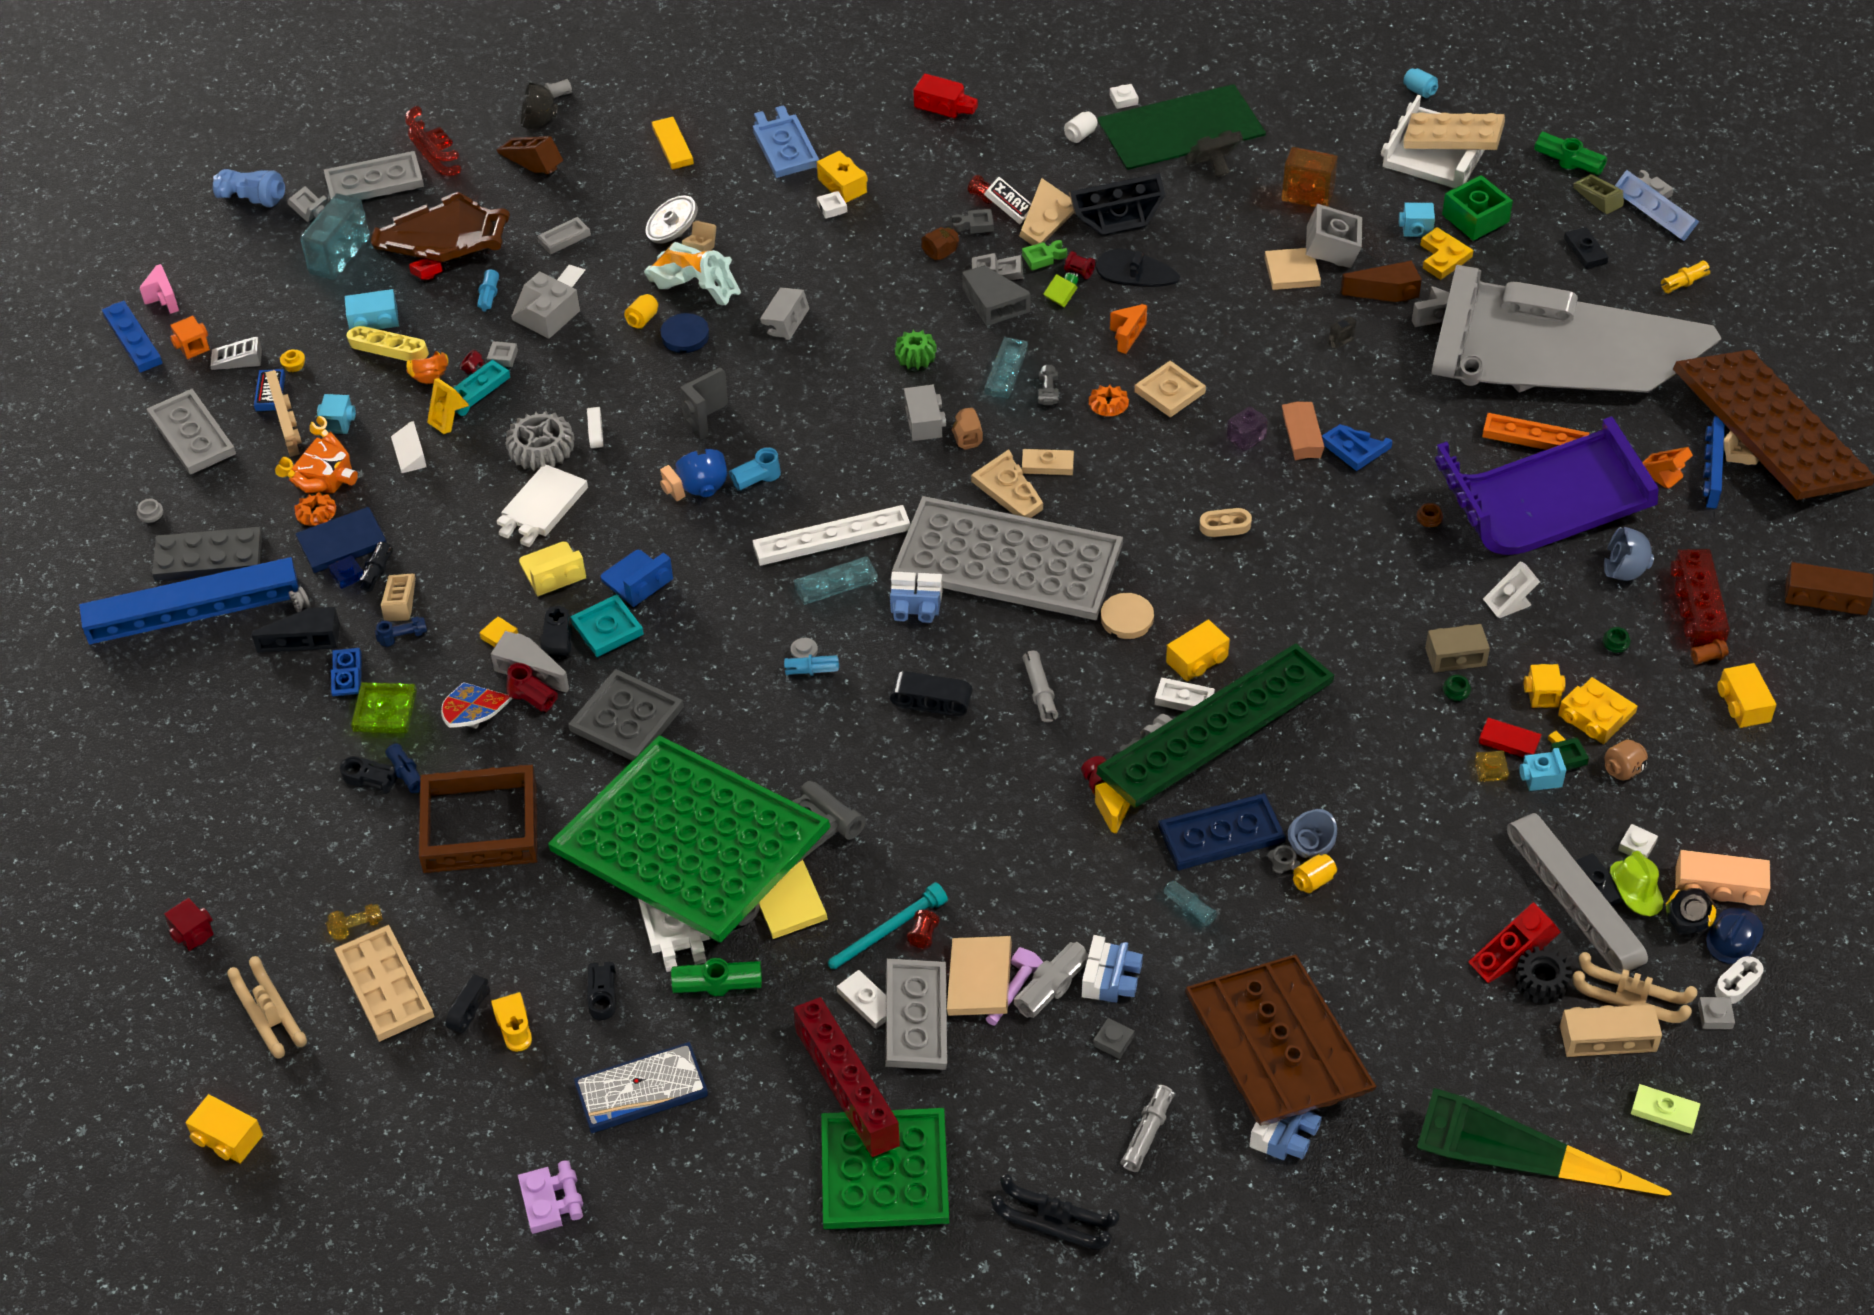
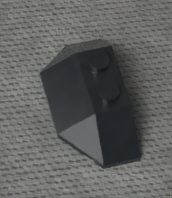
[1069,173,1166,236]

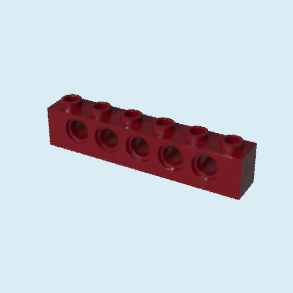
[793,997,900,1157]

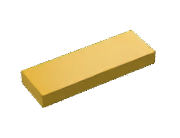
[652,117,694,170]

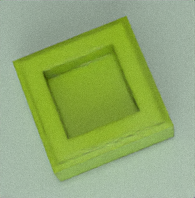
[1043,274,1078,308]

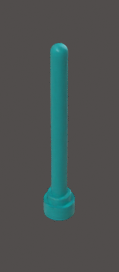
[828,882,948,969]

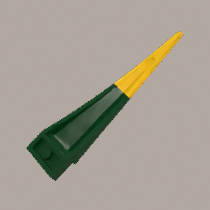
[1417,1088,1671,1196]

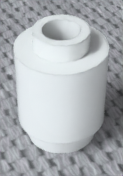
[1064,112,1098,143]

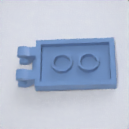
[753,105,819,178]

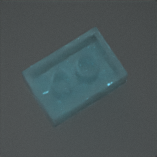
[300,193,370,280]

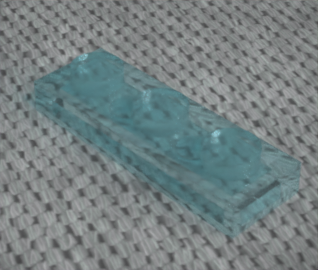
[985,337,1028,399]
[794,556,878,605]

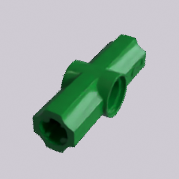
[1534,131,1607,176]
[671,958,762,996]

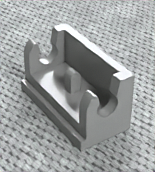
[760,288,810,340]

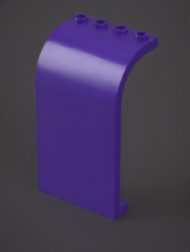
[1435,416,1658,555]

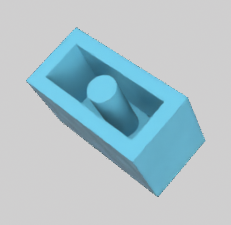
[345,289,399,329]

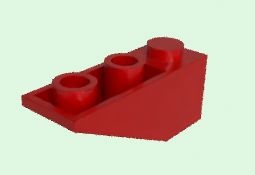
[1468,902,1561,984]

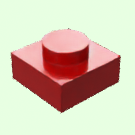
[409,258,443,280]

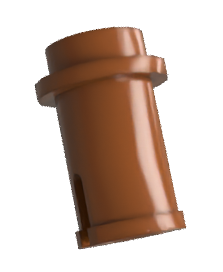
[1691,639,1729,665]

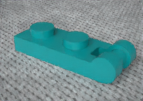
[454,360,510,416]

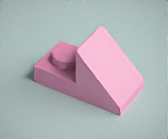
[140,264,179,314]

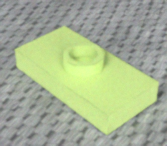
[1631,1084,1700,1134]

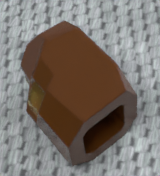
[921,227,959,260]

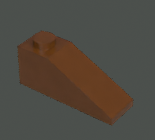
[496,136,563,174]
[1341,260,1422,302]

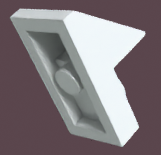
[1483,561,1540,618]

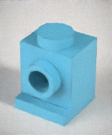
[1519,748,1566,791]

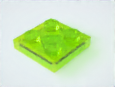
[351,682,417,733]

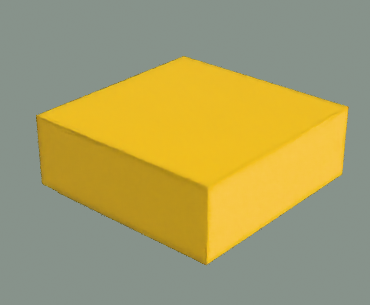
[479,617,518,647]

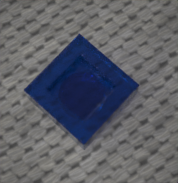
[328,555,363,589]

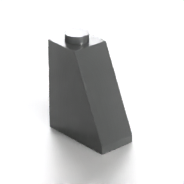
[962,265,1031,326]

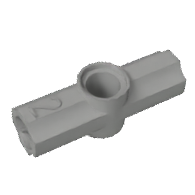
[1014,942,1089,1018]

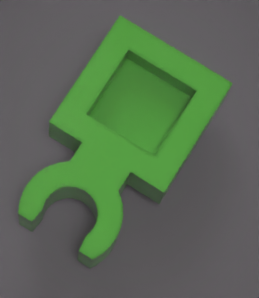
[1022,240,1067,270]

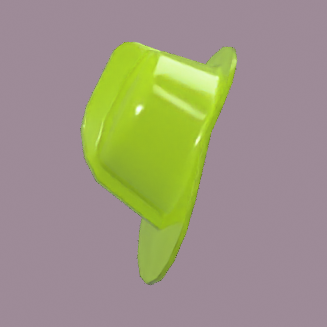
[1610,851,1664,916]

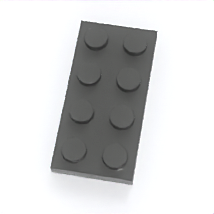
[152,527,262,581]

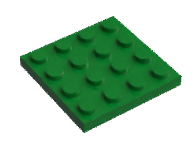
[821,1108,950,1229]

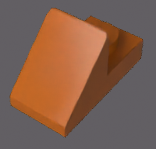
[1110,304,1147,354]
[1642,447,1693,489]

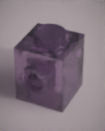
[1227,406,1268,451]

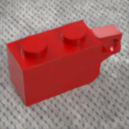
[913,74,978,118]

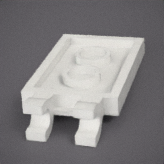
[497,464,588,547]
[638,899,710,972]

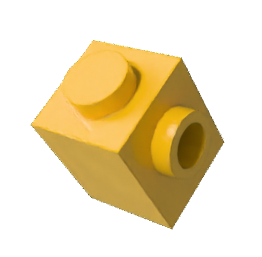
[1524,664,1565,708]

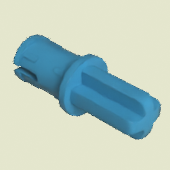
[477,269,499,311]
[784,654,839,676]

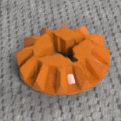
[1089,384,1129,416]
[294,492,336,526]

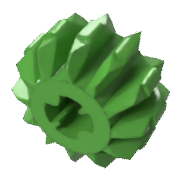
[895,329,937,370]

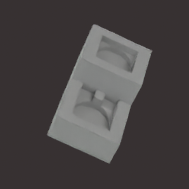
[972,253,1023,280]

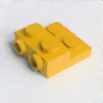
[1558,677,1638,744]

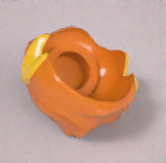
[406,351,448,384]

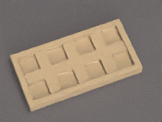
[1403,112,1505,150]
[334,925,434,1042]

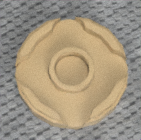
[1101,593,1154,639]

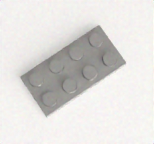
[324,151,424,206]
[147,389,236,475]
[886,959,947,1070]

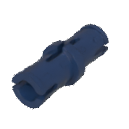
[385,743,420,793]

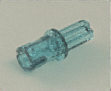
[1163,880,1217,927]

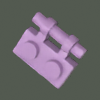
[518,1161,583,1234]

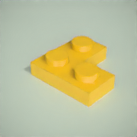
[1420,227,1474,280]

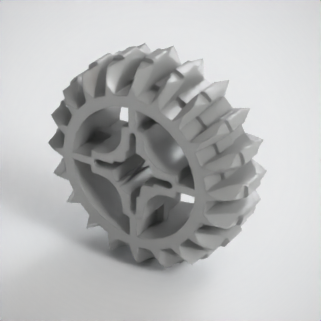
[505,411,574,471]

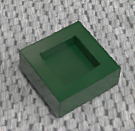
[1550,737,1589,771]

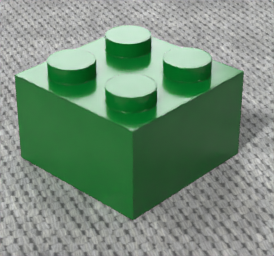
[1442,175,1513,241]

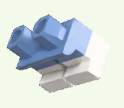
[890,572,943,623]
[1082,935,1143,1003]
[1249,1111,1322,1160]

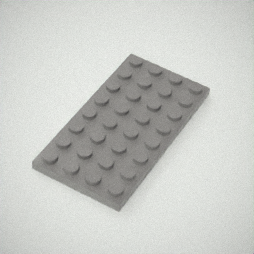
[892,496,1123,620]

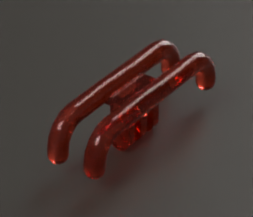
[405,106,462,176]

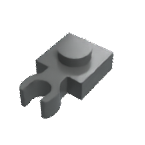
[952,209,994,234]

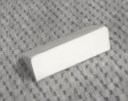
[391,421,426,473]

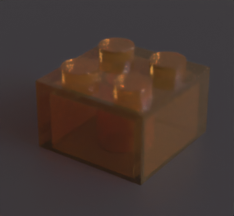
[1282,147,1338,207]

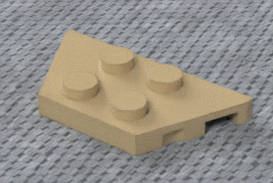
[265,370,302,457]

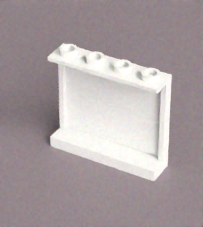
[1381,95,1485,188]

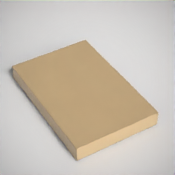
[947,936,1012,1016]

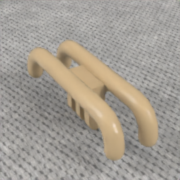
[1573,952,1697,1023]
[227,956,307,1059]

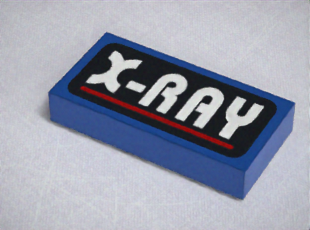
[254,369,285,411]

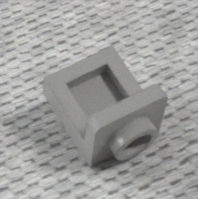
[287,186,327,222]

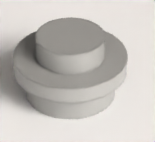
[137,499,163,523]
[791,638,818,658]

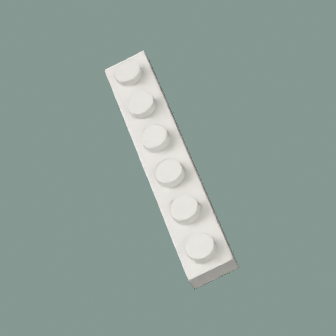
[753,505,910,566]

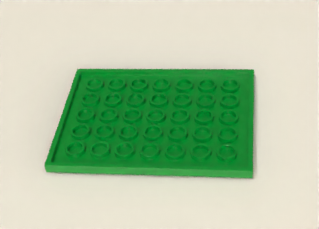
[548,735,831,943]

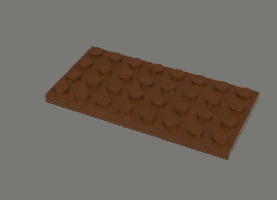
[1673,350,1874,500]

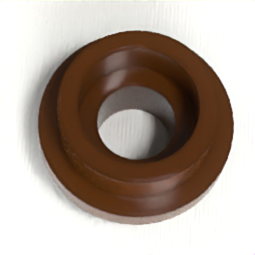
[1416,503,1443,527]

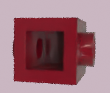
[164,897,214,951]

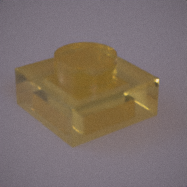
[1474,751,1509,781]

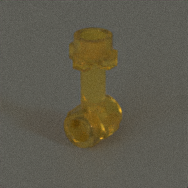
[326,904,383,940]

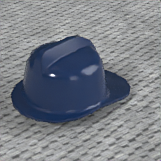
[1706,908,1764,964]

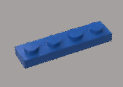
[102,301,163,373]
[1702,416,1724,509]

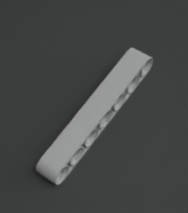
[1507,813,1648,974]

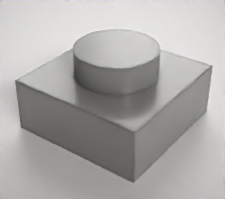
[487,341,518,368]
[1698,997,1735,1029]

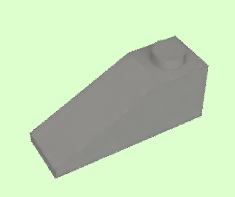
[491,631,569,693]

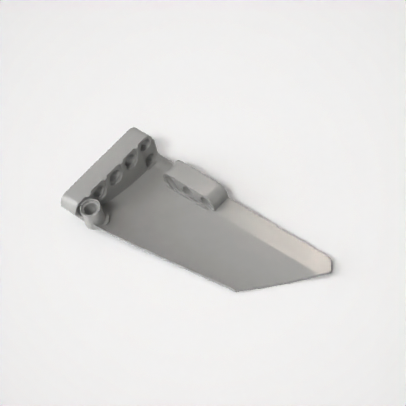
[1431,265,1722,393]

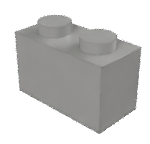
[904,384,946,441]

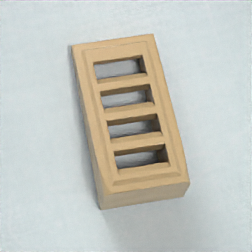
[381,574,416,622]

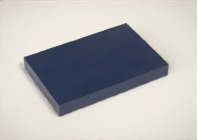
[295,507,387,573]

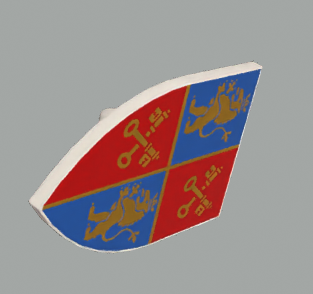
[441,682,512,728]

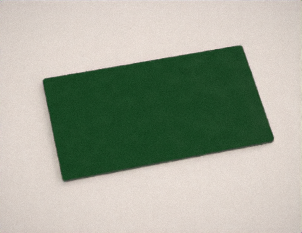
[1097,84,1266,170]

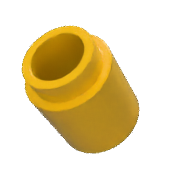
[624,294,658,328]
[1293,854,1337,893]

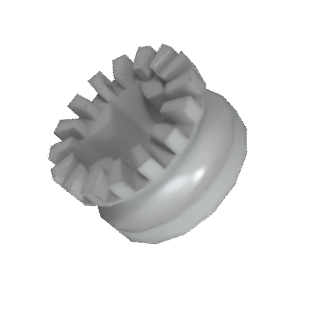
[289,587,311,613]

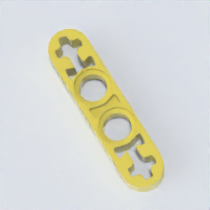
[347,326,429,362]

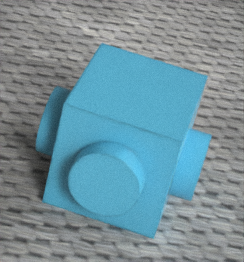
[1399,203,1435,237]
[317,394,356,434]

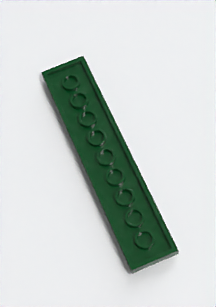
[1096,643,1335,808]

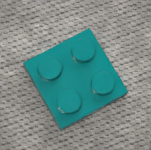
[570,594,644,657]

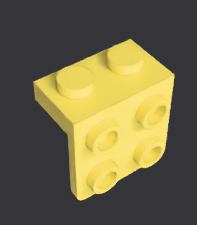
[519,542,586,597]

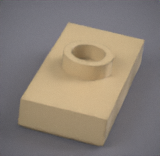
[1022,449,1074,475]

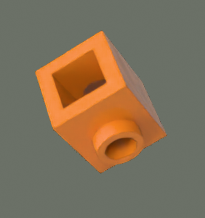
[170,316,210,359]

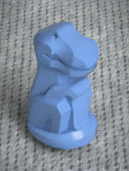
[213,169,285,208]

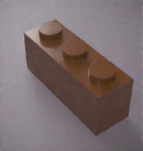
[1785,562,1874,615]

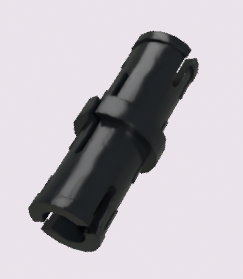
[357,542,393,591]

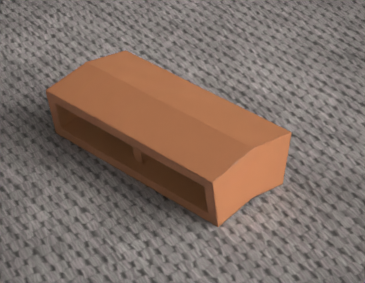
[1282,402,1324,460]

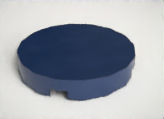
[660,313,709,353]

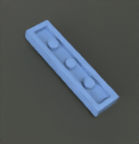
[1615,170,1699,241]

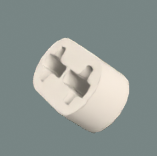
[587,407,604,448]
[1715,956,1763,1004]

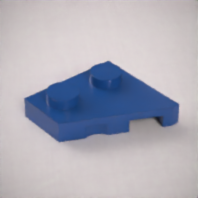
[1322,424,1393,471]

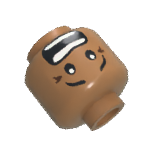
[1605,739,1648,781]

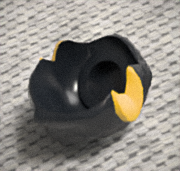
[1666,888,1717,935]

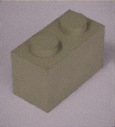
[1425,624,1490,673]

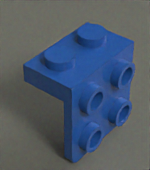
[601,550,673,607]

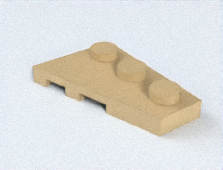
[1019,178,1074,245]
[971,449,1043,518]

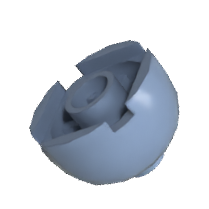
[1604,527,1654,581]

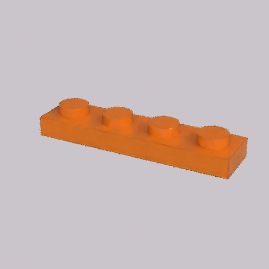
[1482,413,1589,450]

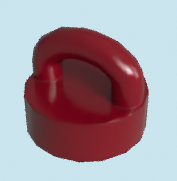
[460,350,485,374]

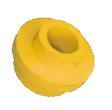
[280,350,305,372]

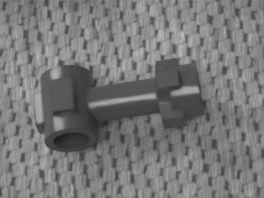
[1038,365,1059,405]

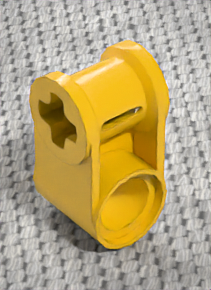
[491,992,532,1052]

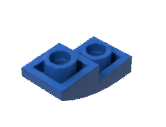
[331,648,362,696]

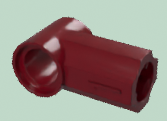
[506,663,558,712]

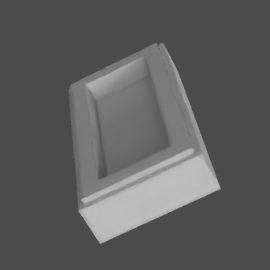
[537,217,591,255]

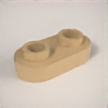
[1199,508,1252,537]

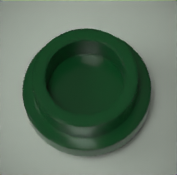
[1602,627,1631,653]
[1443,675,1471,701]

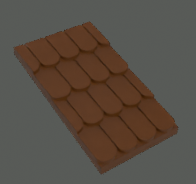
[1185,954,1377,1126]

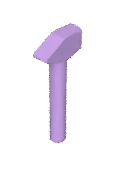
[986,947,1043,1026]

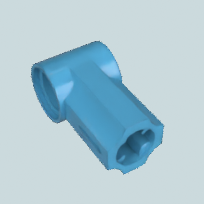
[729,448,781,490]

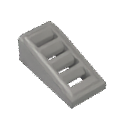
[210,337,262,370]

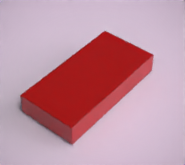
[1479,718,1542,758]

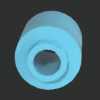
[1403,68,1438,98]

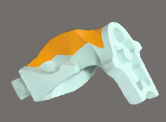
[644,242,741,305]

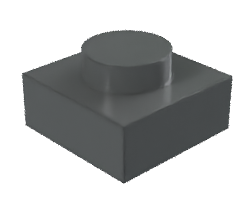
[1093,1018,1134,1059]

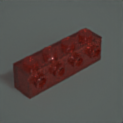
[1671,549,1730,648]

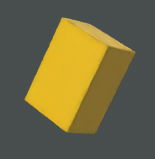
[1548,731,1565,744]

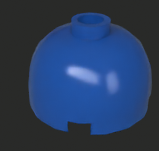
[675,449,727,497]

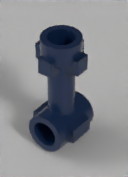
[375,616,427,647]

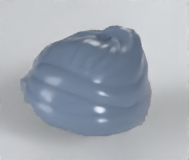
[1288,809,1337,858]

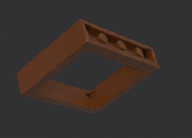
[419,765,537,873]

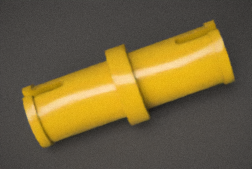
[1661,261,1710,294]

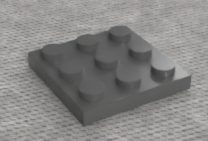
[568,669,684,761]

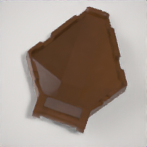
[371,192,510,262]

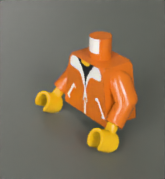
[275,416,358,494]

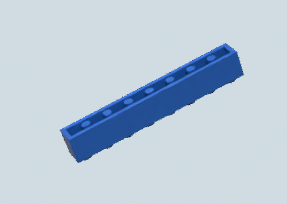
[79,557,299,645]

